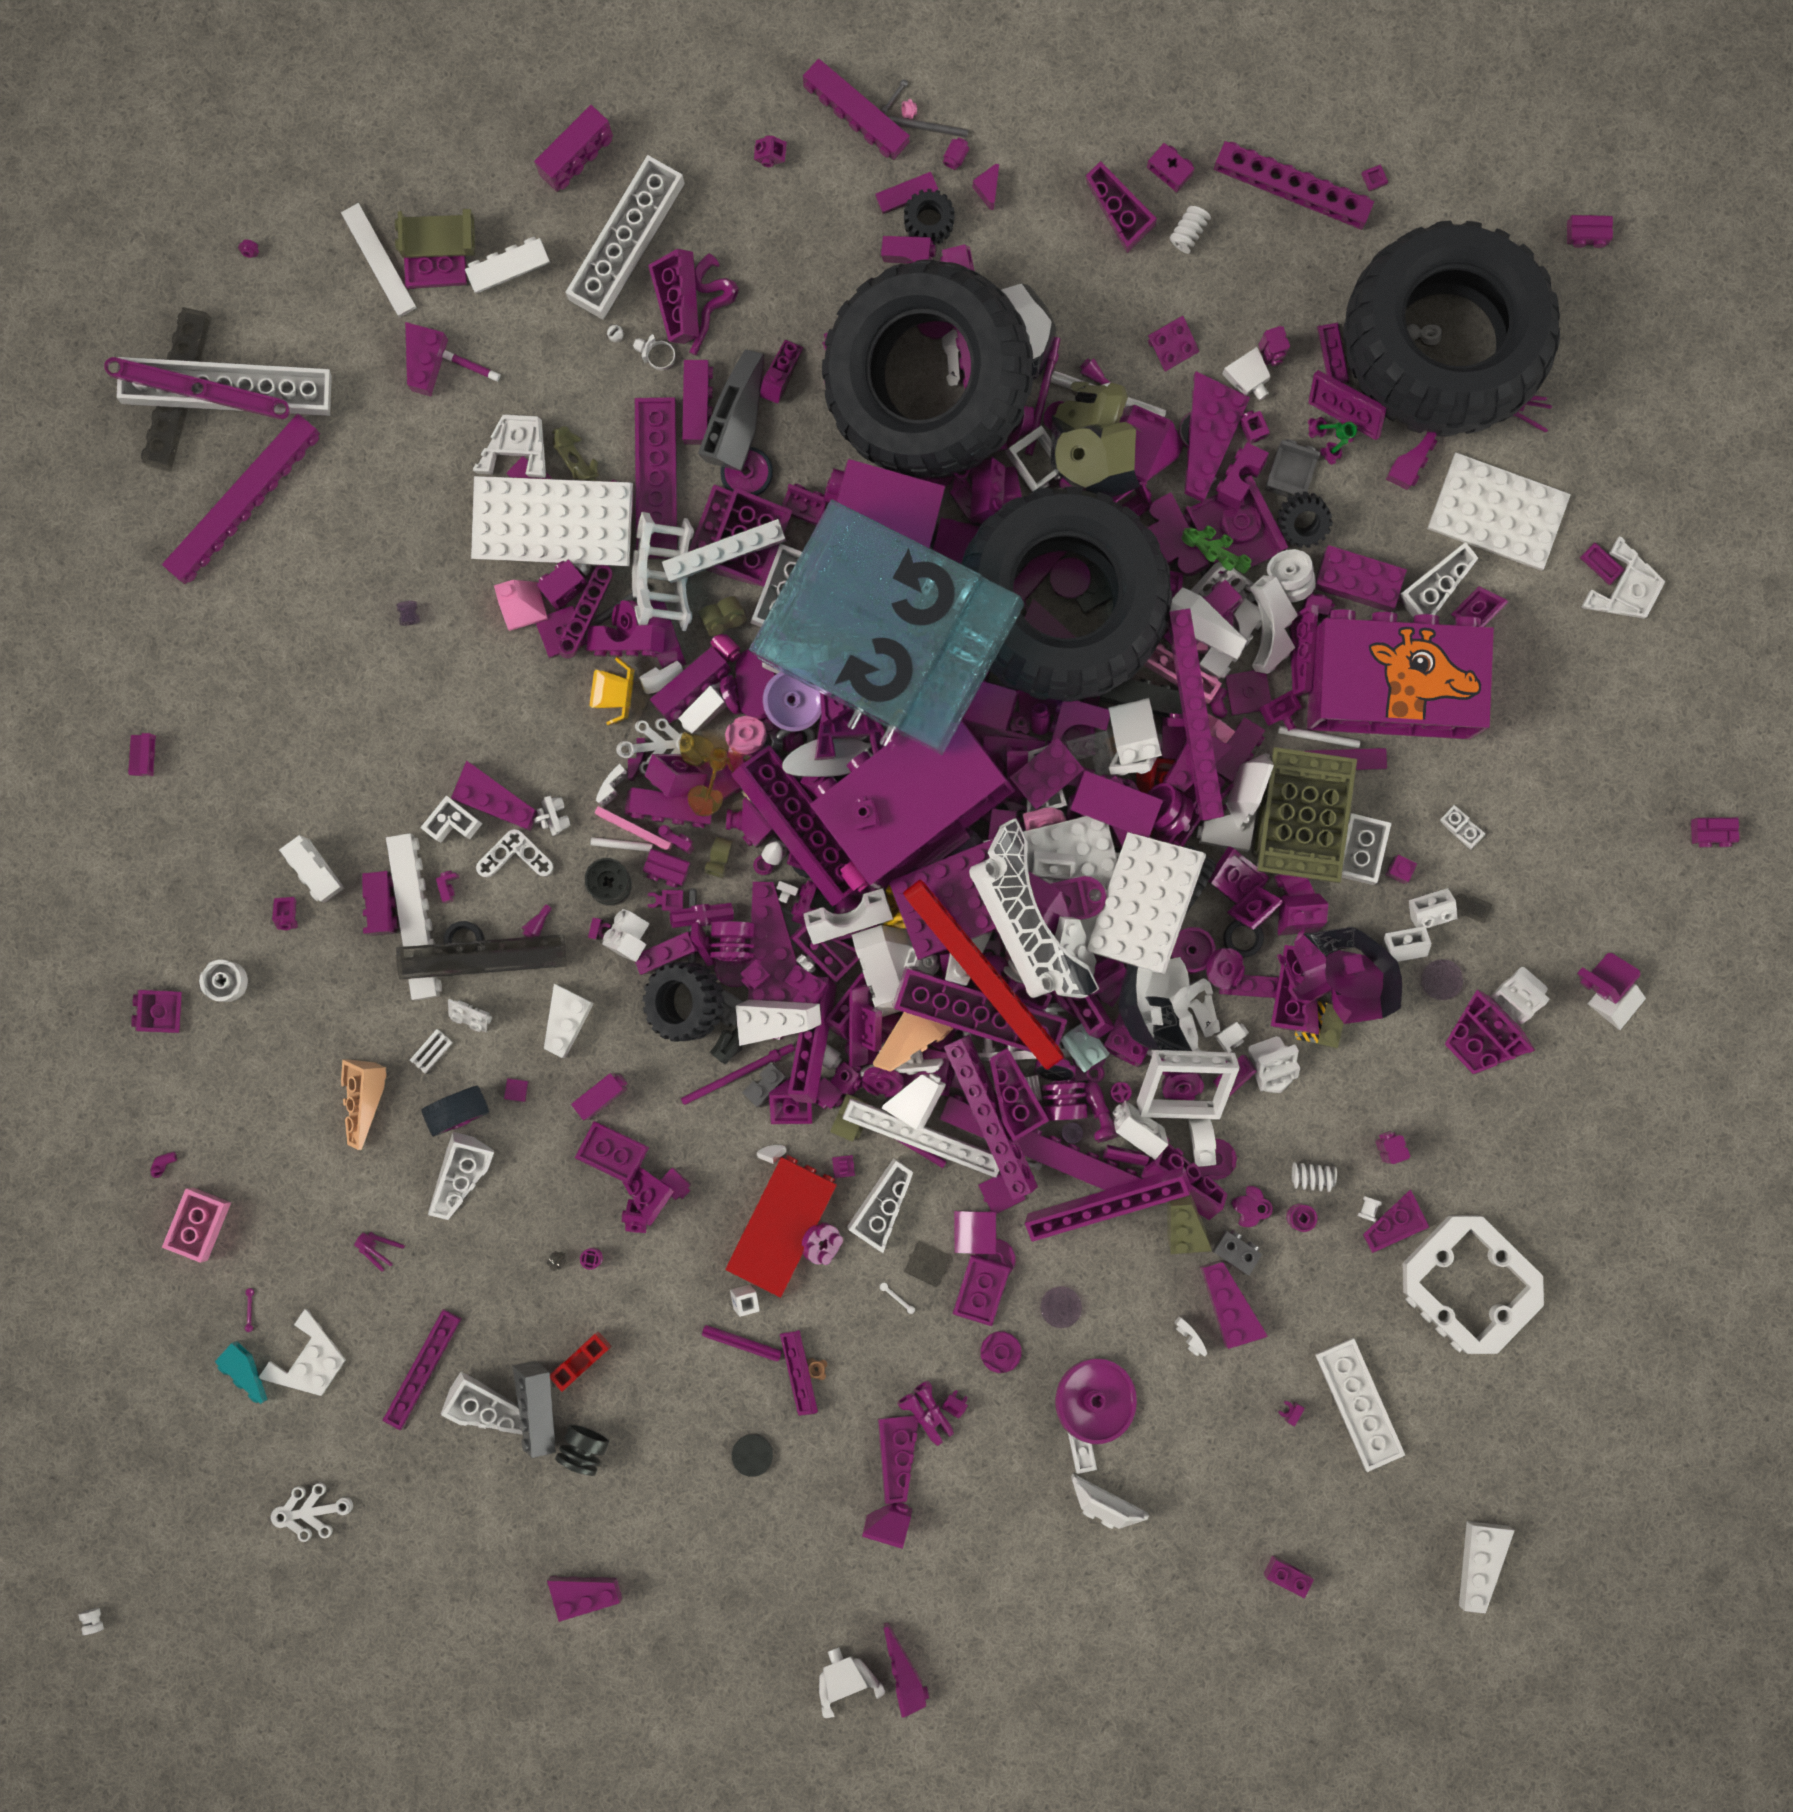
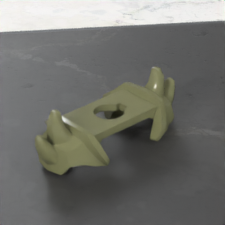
[552,426,599,481]

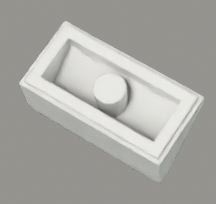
[1032,851,1076,880]

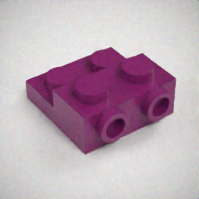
[131,990,182,1033]

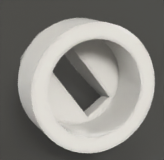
[607,325,624,342]

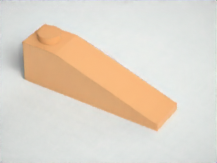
[873,1012,954,1072]
[341,1059,387,1150]

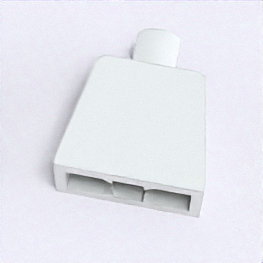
[1222,347,1270,401]

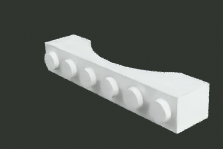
[662,519,786,583]

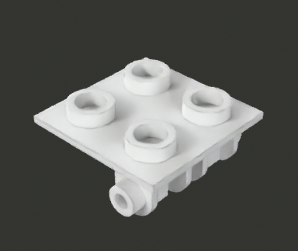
[448,999,492,1032]

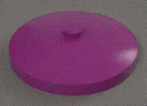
[1055,1358,1137,1444]

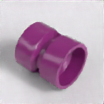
[1286,1203,1317,1232]

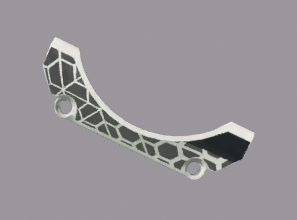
[969,818,1099,998]

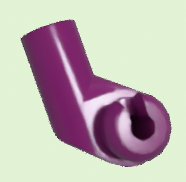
[150,1151,177,1178]

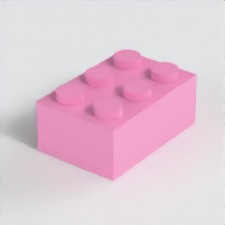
[162,1187,231,1263]

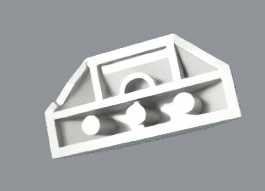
[1071,1474,1149,1529]

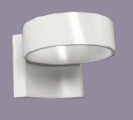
[633,334,676,371]

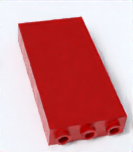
[725,1155,837,1298]

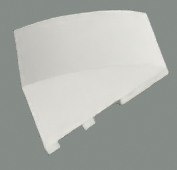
[1226,753,1274,831]

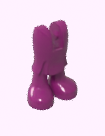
[1084,1082,1120,1143]
[897,1381,954,1446]

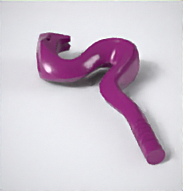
[689,253,739,356]

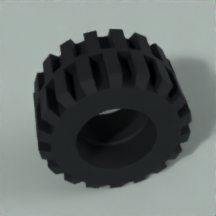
[904,189,955,245]
[1277,491,1333,548]

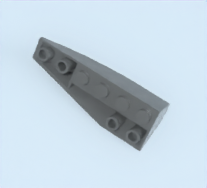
[698,349,764,472]

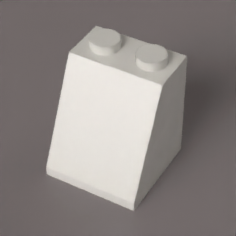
[1109,698,1162,765]

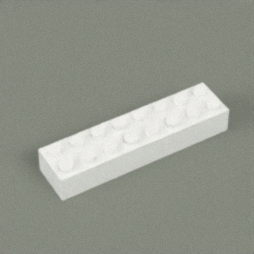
[565,155,685,320]

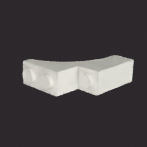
[1250,575,1298,674]

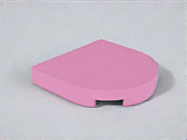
[1023,808,1067,831]

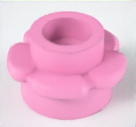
[901,99,917,119]

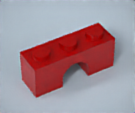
[550,1331,612,1392]

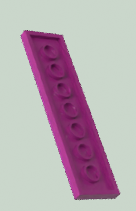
[635,397,678,560]

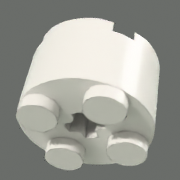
[199,960,248,1002]

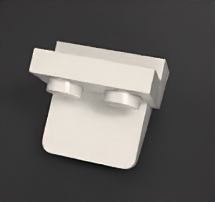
[1490,967,1550,1025]
[1248,1036,1300,1093]

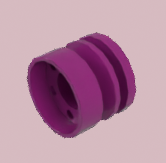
[710,921,755,962]
[1042,1080,1088,1121]

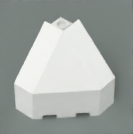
[852,925,941,1017]

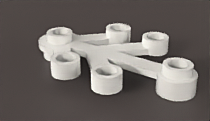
[616,718,694,774]
[271,1482,353,1542]

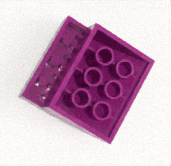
[688,485,793,587]

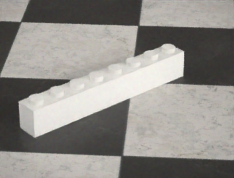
[386,833,442,1001]

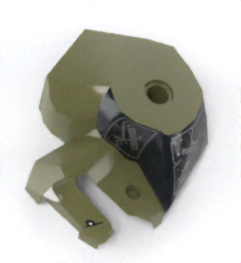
[1050,381,1144,497]

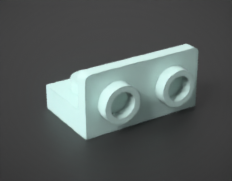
[1061,1023,1110,1072]

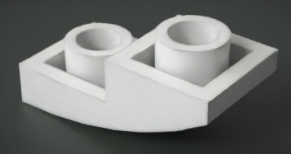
[639,661,683,694]
[1440,805,1485,850]
[1174,1316,1207,1357]

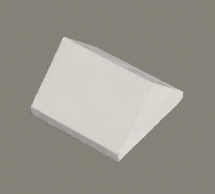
[1588,984,1646,1030]

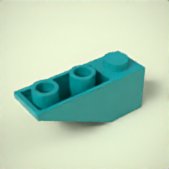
[215,1341,268,1404]

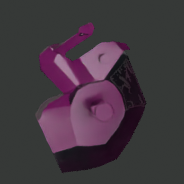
[1277,927,1402,1024]

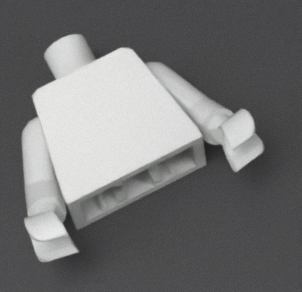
[819,1647,885,1718]

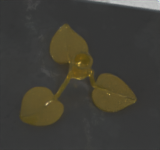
[680,732,749,816]

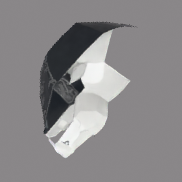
[942,284,1056,386]
[1118,957,1220,1052]

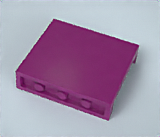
[1183,475,1288,580]

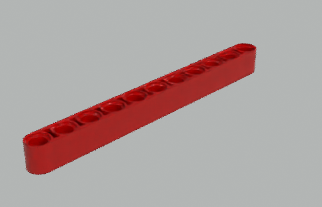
[903,879,1065,1070]

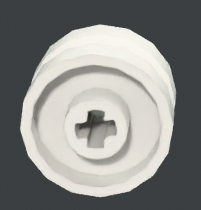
[1267,549,1316,602]

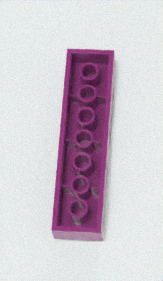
[731,745,853,907]
[892,966,1067,1053]

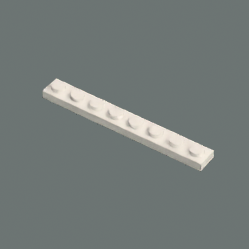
[843,1098,999,1178]

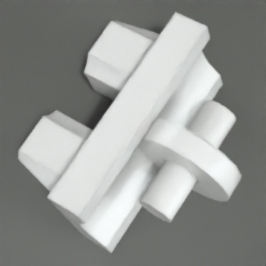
[534,796,570,836]

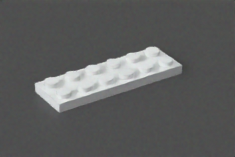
[1315,1338,1405,1472]

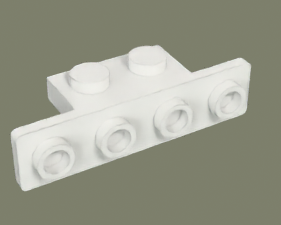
[860,1044,944,1076]

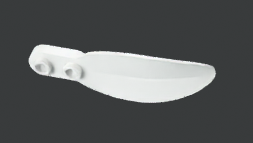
[782,738,873,777]

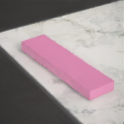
[595,806,673,851]

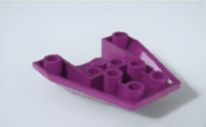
[1119,405,1183,482]

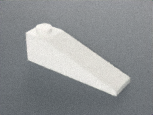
[1167,587,1247,660]
[441,1372,523,1435]

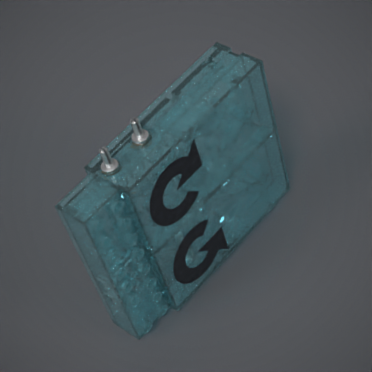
[749,499,1025,755]

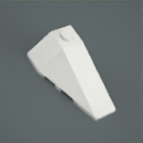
[428,1132,494,1220]

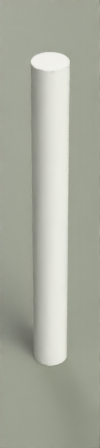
[1278,725,1360,748]

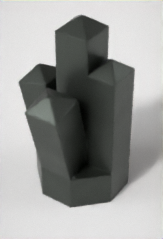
[710,1026,742,1065]

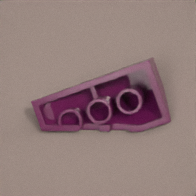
[989,1048,1049,1142]

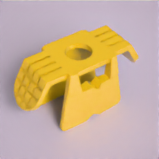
[590,657,635,726]

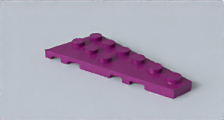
[1184,371,1250,502]
[748,882,799,1002]

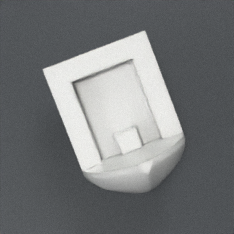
[761,837,789,865]

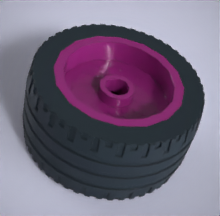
[421,1085,489,1137]

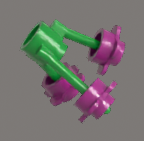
[1308,417,1357,465]

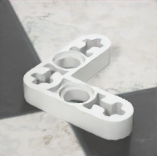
[1190,562,1256,602]
[476,829,554,878]

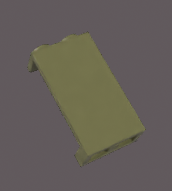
[395,209,475,258]

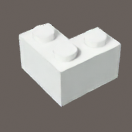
[420,795,483,843]
[602,909,649,962]

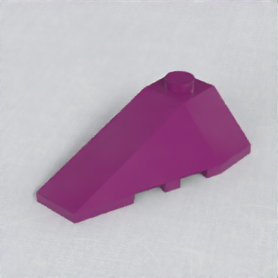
[884,1622,930,1718]

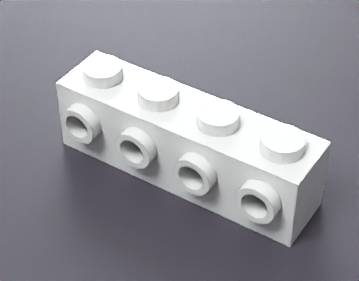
[465,237,551,294]

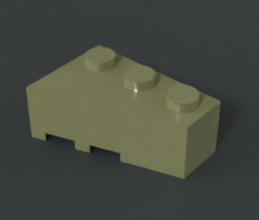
[1167,1193,1212,1254]

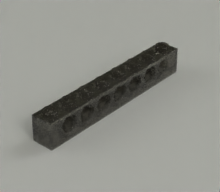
[141,307,212,472]

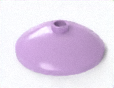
[763,669,822,731]

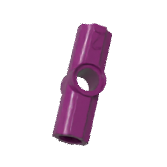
[669,903,734,928]

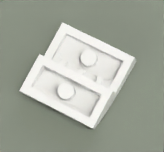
[596,764,628,808]

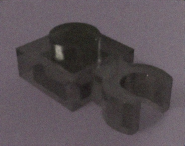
[1456,894,1492,924]

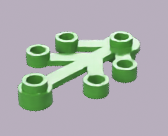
[1181,526,1252,573]

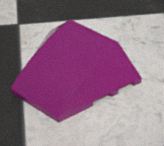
[1445,989,1535,1074]

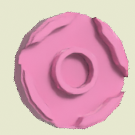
[725,716,767,754]

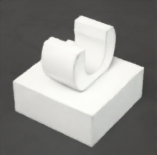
[777,881,800,903]

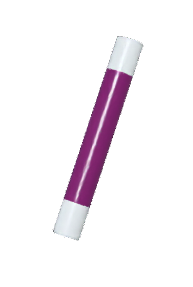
[442,350,501,382]

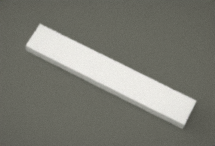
[341,203,417,318]

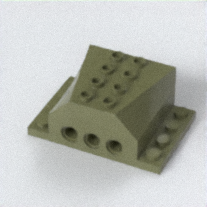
[1253,747,1357,883]

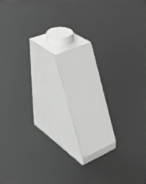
[678,683,727,734]
[1196,810,1257,852]
[882,1073,946,1129]

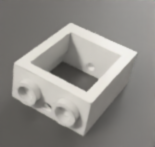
[1005,425,1060,491]
[1113,1100,1168,1160]

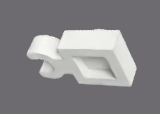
[796,954,816,974]

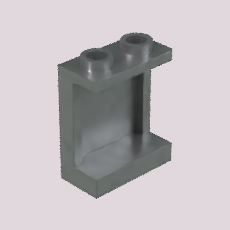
[1264,439,1320,498]

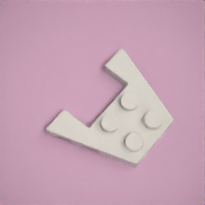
[473,415,546,478]
[1581,536,1665,619]
[258,1309,346,1396]

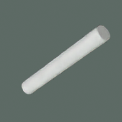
[591,837,653,852]

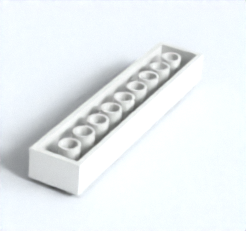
[117,357,332,416]

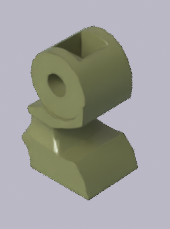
[705,837,733,879]

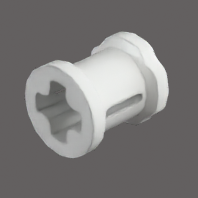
[1358,1196,1382,1222]

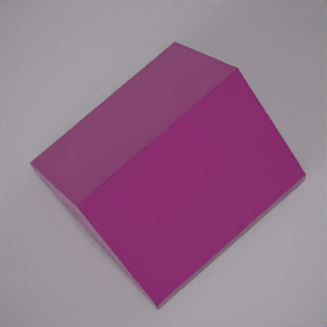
[1451,586,1508,627]

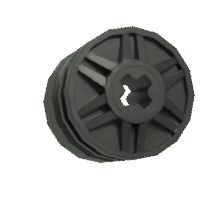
[585,858,632,906]
[555,1424,610,1476]

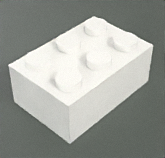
[1342,813,1391,885]

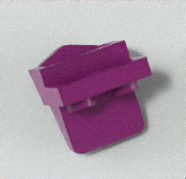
[1092,953,1126,1003]

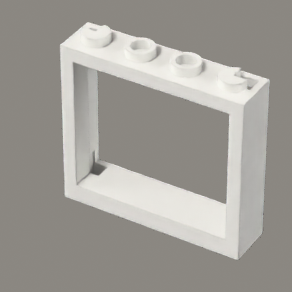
[1136,1050,1239,1119]

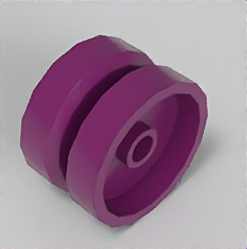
[1147,783,1194,836]
[1170,927,1216,974]

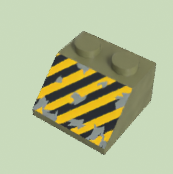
[1293,1001,1344,1049]

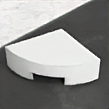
[757,1145,787,1164]

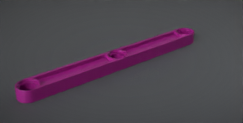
[104,357,290,420]

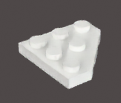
[1055,917,1096,975]

